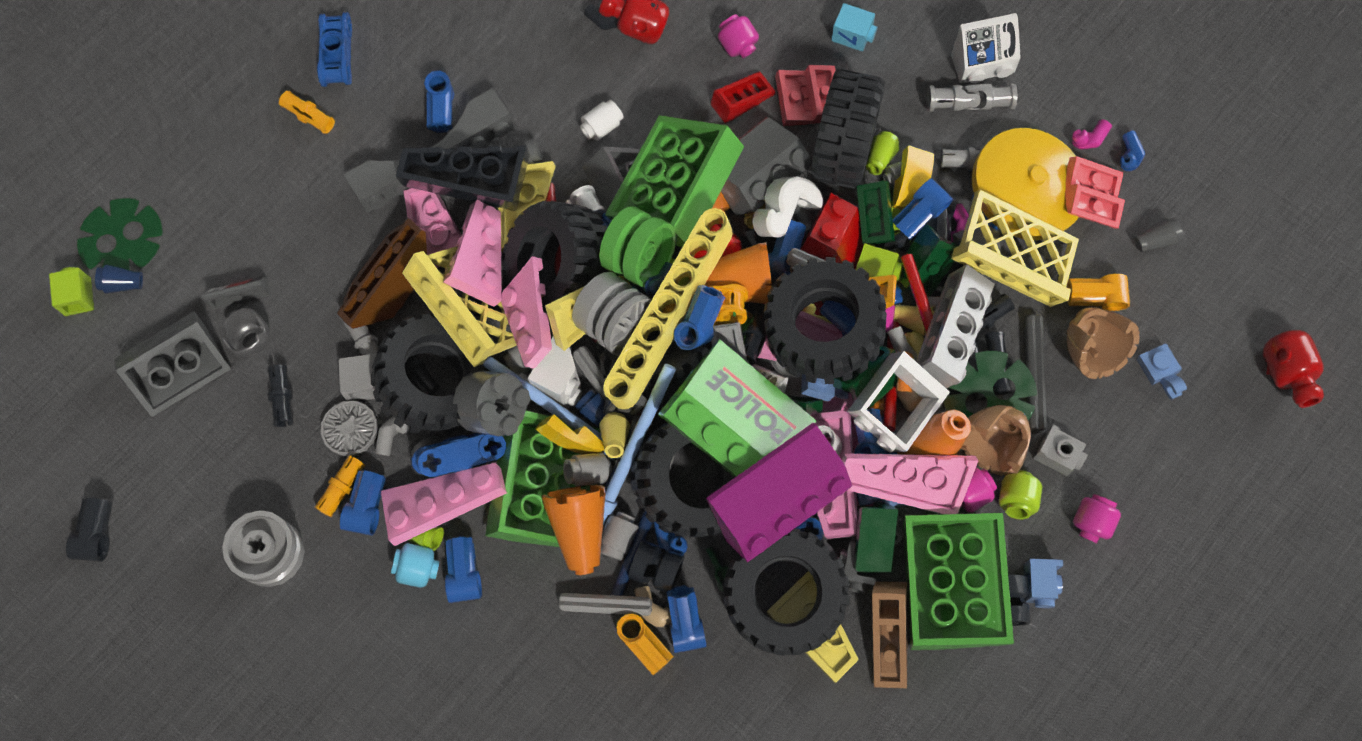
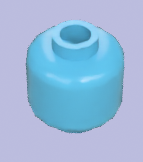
[391,543,439,588]

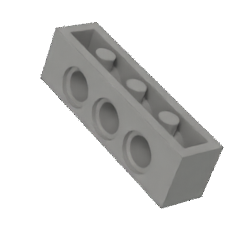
[916,264,995,388]

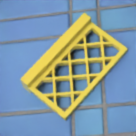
[951,190,1079,307]
[402,246,517,367]

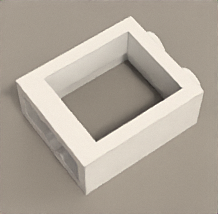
[847,351,949,453]

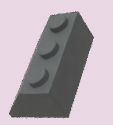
[721,117,813,215]
[583,146,640,212]
[114,311,231,417]

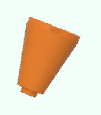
[689,243,772,304]
[897,410,971,455]
[542,485,606,575]

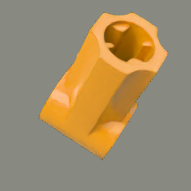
[1067,274,1130,311]
[616,614,674,676]

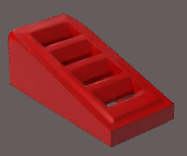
[711,71,776,123]

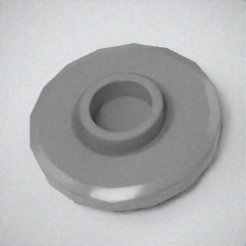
[321,401,378,456]

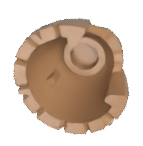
[1066,307,1140,379]
[961,405,1031,476]

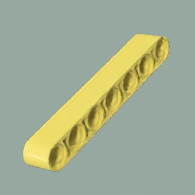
[603,208,733,409]

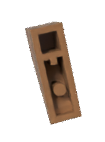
[872,582,908,688]

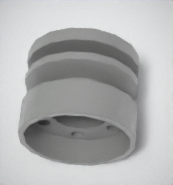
[572,272,652,357]

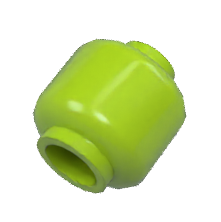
[999,470,1042,520]

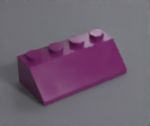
[706,422,853,563]

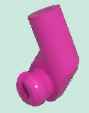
[1072,119,1112,150]

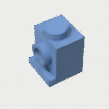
[1023,559,1063,608]

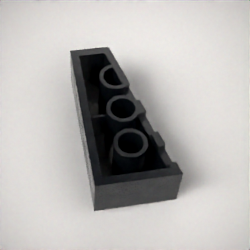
[396,145,530,211]

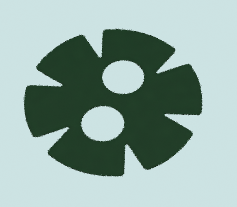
[77,198,163,270]
[944,351,1037,421]

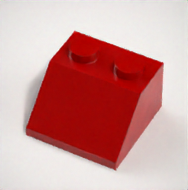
[800,193,864,270]

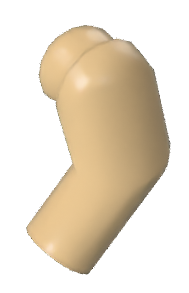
[634,586,672,627]

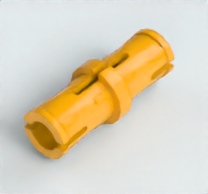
[279,91,335,134]
[314,455,365,517]

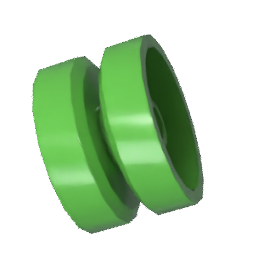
[599,207,676,287]

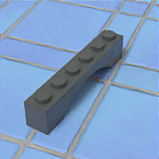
[343,88,514,213]

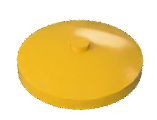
[972,128,1079,240]

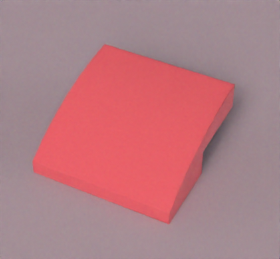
[775,65,836,126]
[1065,156,1125,229]

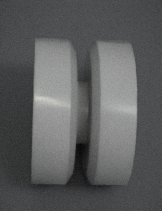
[222,510,305,587]

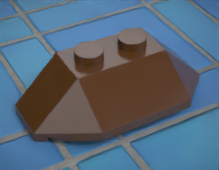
[337,218,427,329]

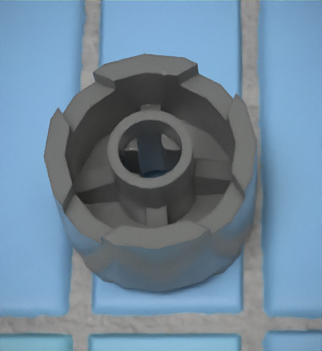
[453,370,530,436]

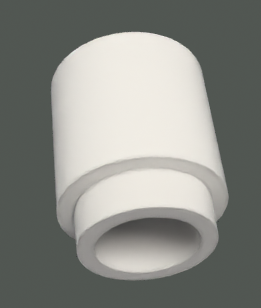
[580,100,623,141]

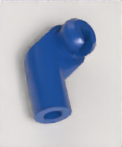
[1120,131,1145,171]

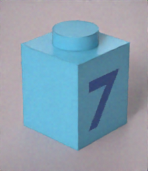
[832,3,877,52]

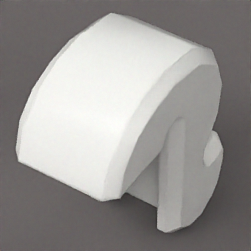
[753,176,823,237]

